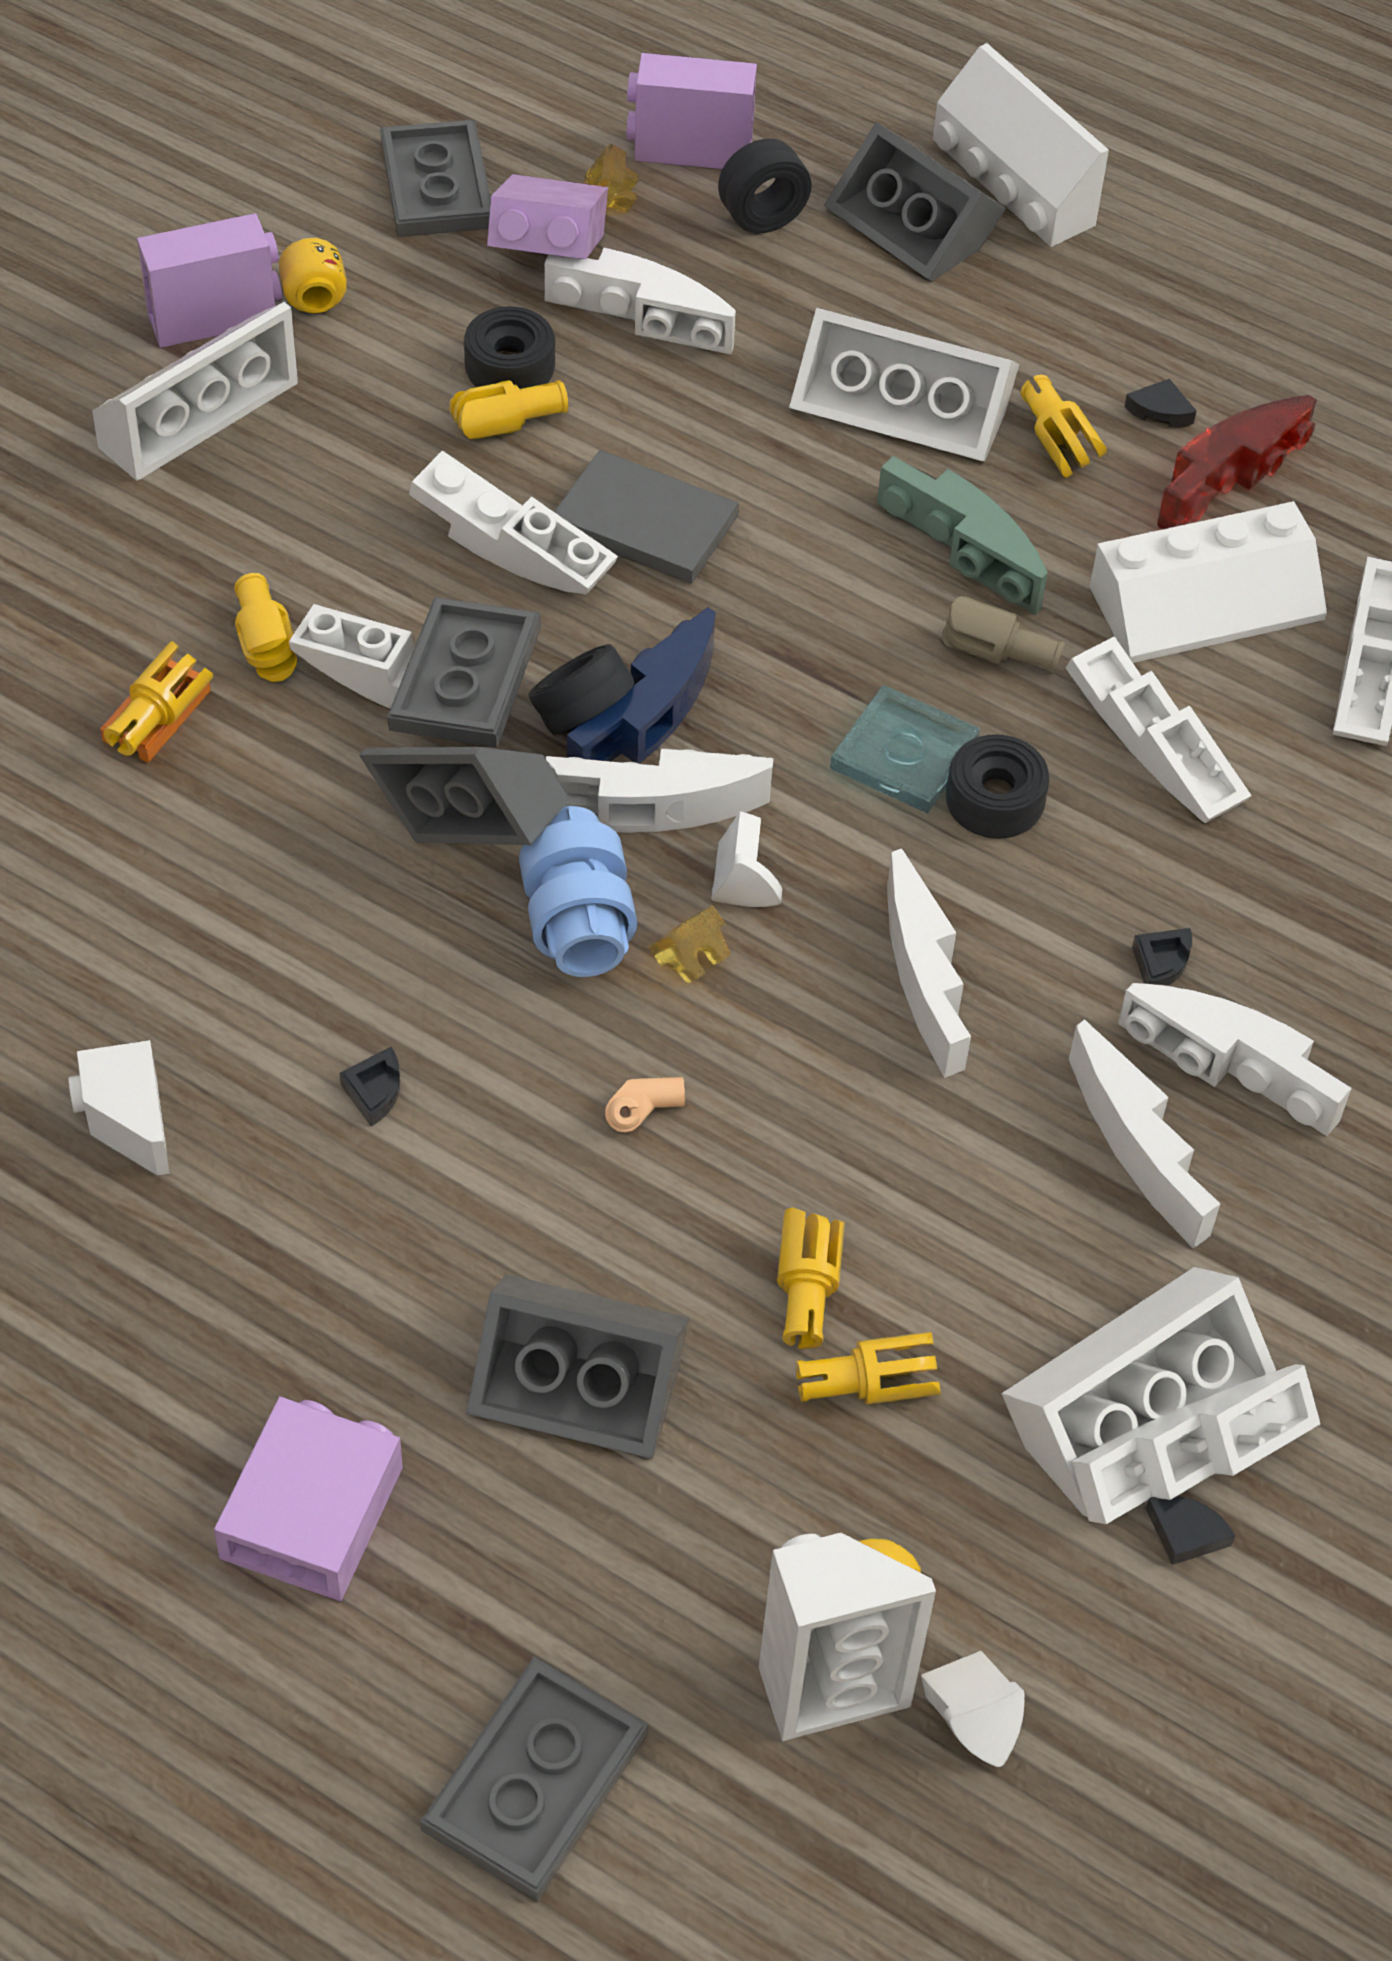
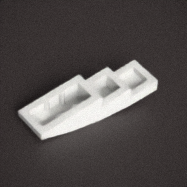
[1332,557,1392,746]
[1065,636,1252,823]
[887,849,971,1078]
[1069,1020,1220,1249]
[1072,1364,1320,1524]

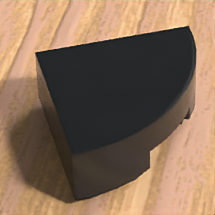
[1124,379,1197,427]
[1132,928,1192,986]
[339,1047,400,1126]
[1146,1496,1235,1565]

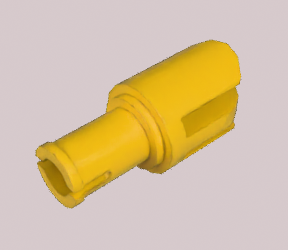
[1020,375,1107,478]
[449,380,569,439]
[234,573,297,682]
[104,641,213,756]
[777,1207,845,1349]
[795,1331,941,1405]

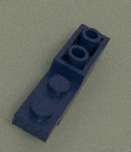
[567,607,716,764]

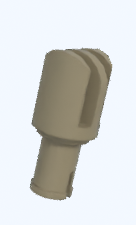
[942,596,1065,674]

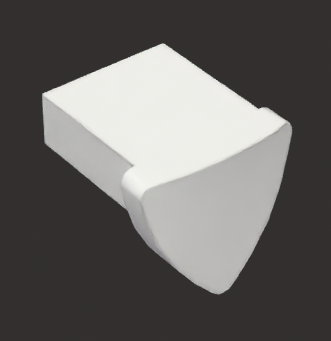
[711,811,782,907]
[921,1651,1024,1767]

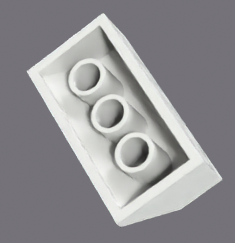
[933,43,1109,247]
[92,302,298,481]
[789,308,1019,462]
[1089,501,1327,663]
[1001,1267,1276,1517]
[759,1533,936,1741]

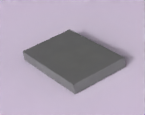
[380,120,491,237]
[554,450,739,584]
[387,597,542,748]
[420,1657,649,1902]

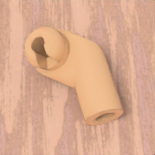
[605,1077,685,1132]

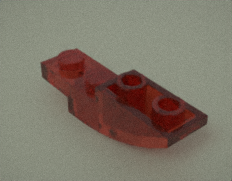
[1157,395,1317,529]

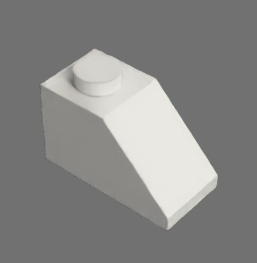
[69,1040,170,1176]

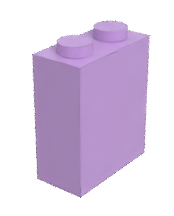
[626,53,757,169]
[487,174,608,259]
[137,213,282,348]
[214,1396,403,1602]

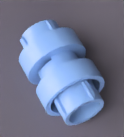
[519,806,637,977]

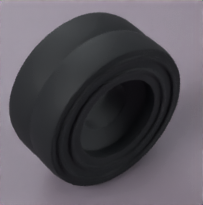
[718,138,812,233]
[464,306,555,389]
[528,644,634,734]
[946,734,1050,839]

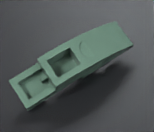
[877,456,1048,615]

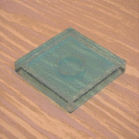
[830,685,980,814]

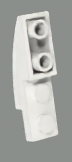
[545,248,736,354]
[409,451,618,595]
[289,604,414,709]
[546,749,773,833]
[1118,983,1352,1136]

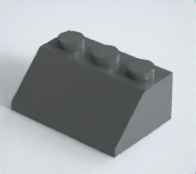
[824,122,1006,281]
[359,747,570,845]
[466,1274,689,1458]

